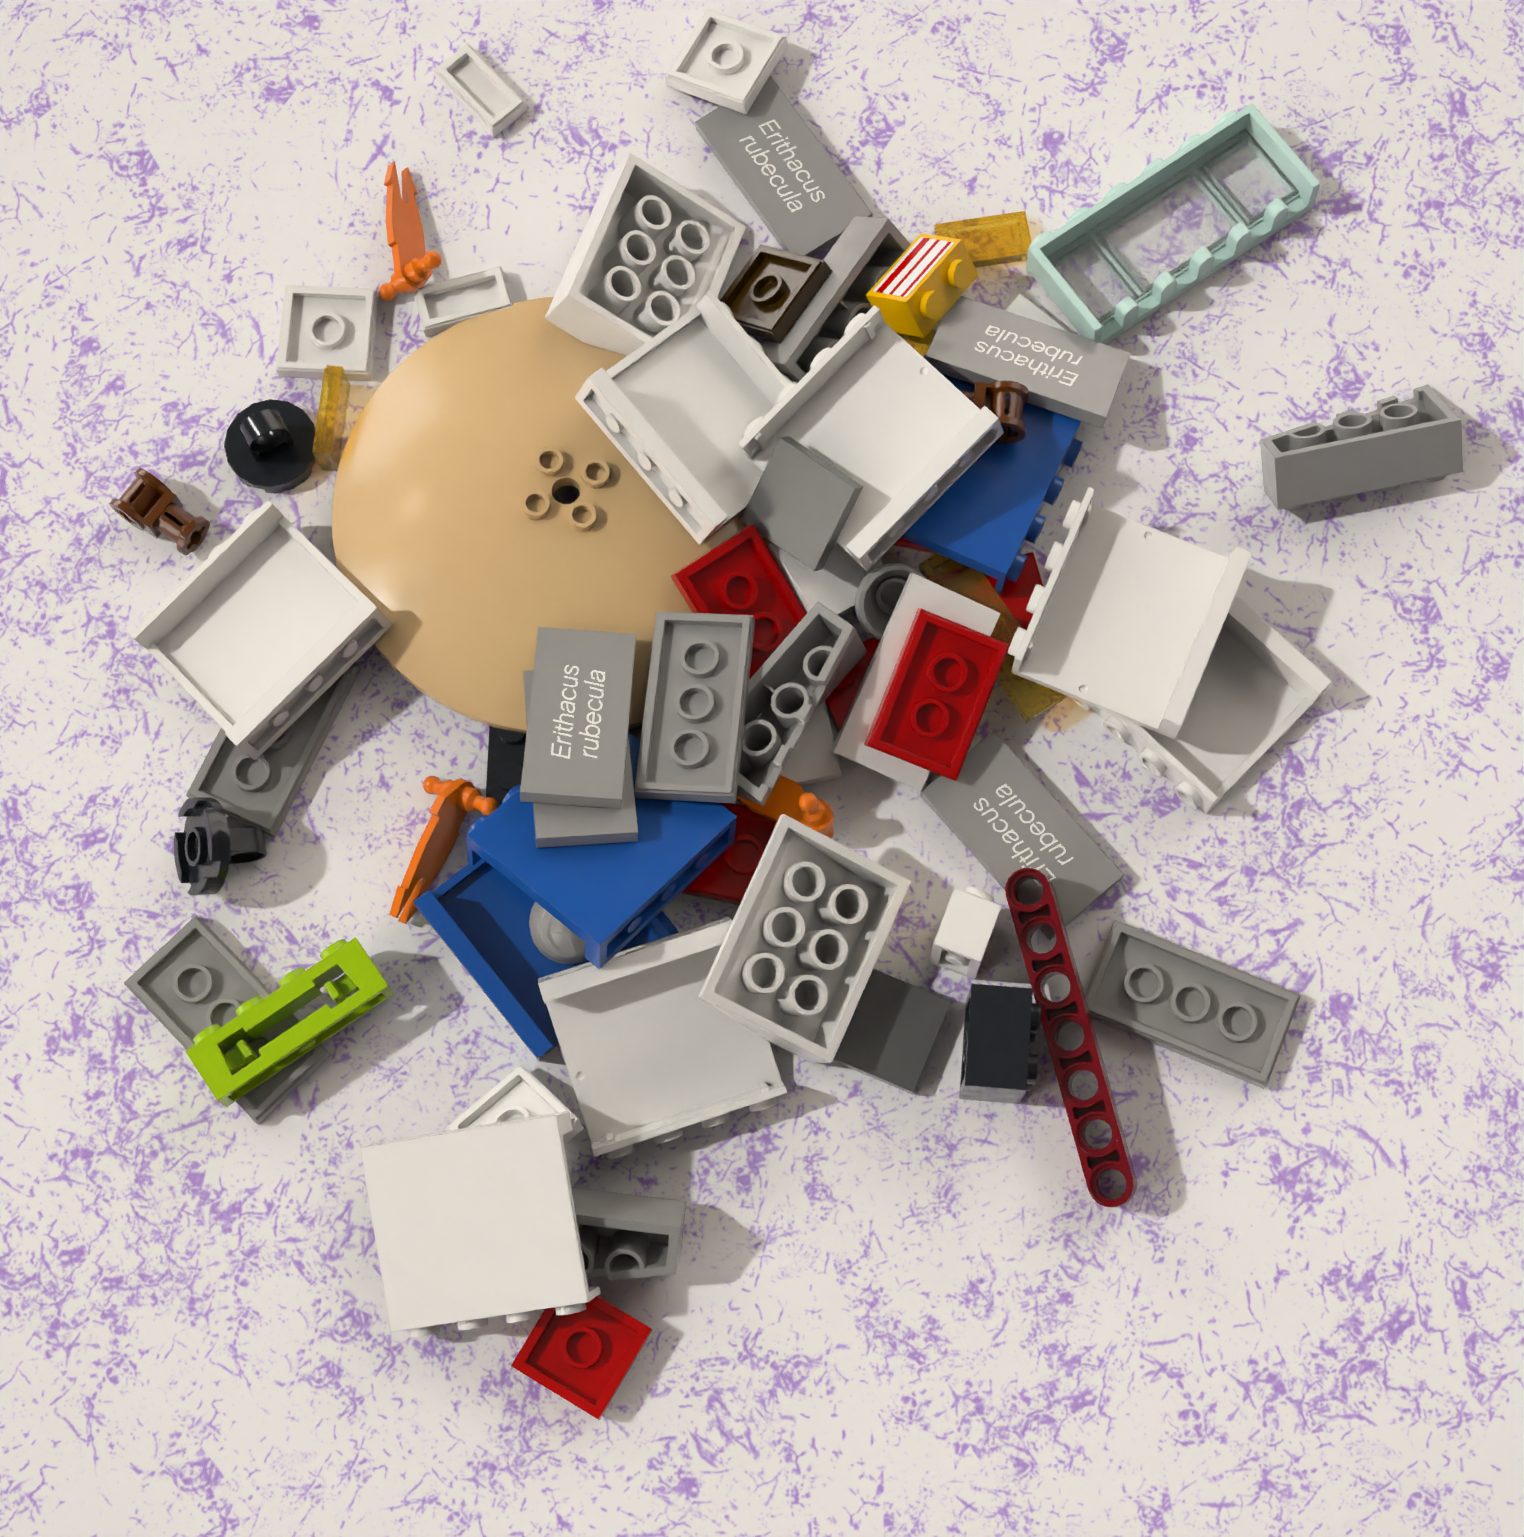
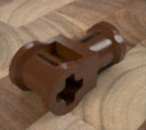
[961,381,1029,444]
[109,467,210,556]

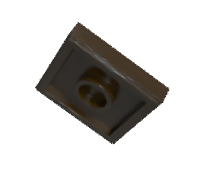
[720,244,832,344]

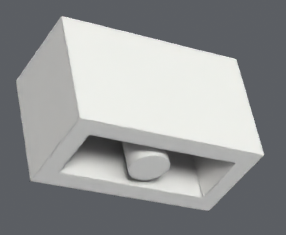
[929,887,1002,980]

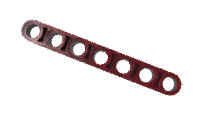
[1005,868,1137,1207]

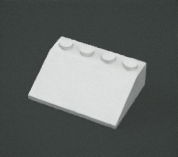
[544,153,746,356]
[698,814,911,1063]

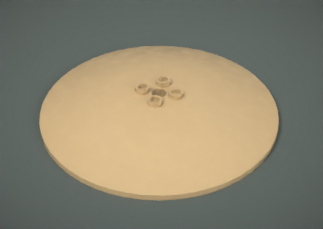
[332,297,772,734]

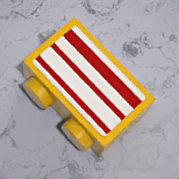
[866,233,979,338]

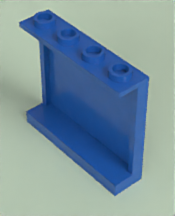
[901,354,1083,595]
[466,732,737,970]
[413,858,679,1061]

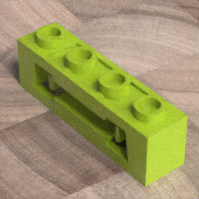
[185,937,394,1107]

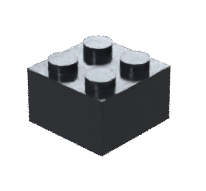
[959,984,1041,1104]

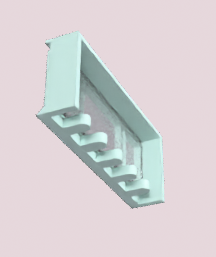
[1026,103,1321,345]

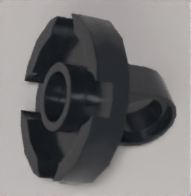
[224,399,321,494]
[174,797,267,896]

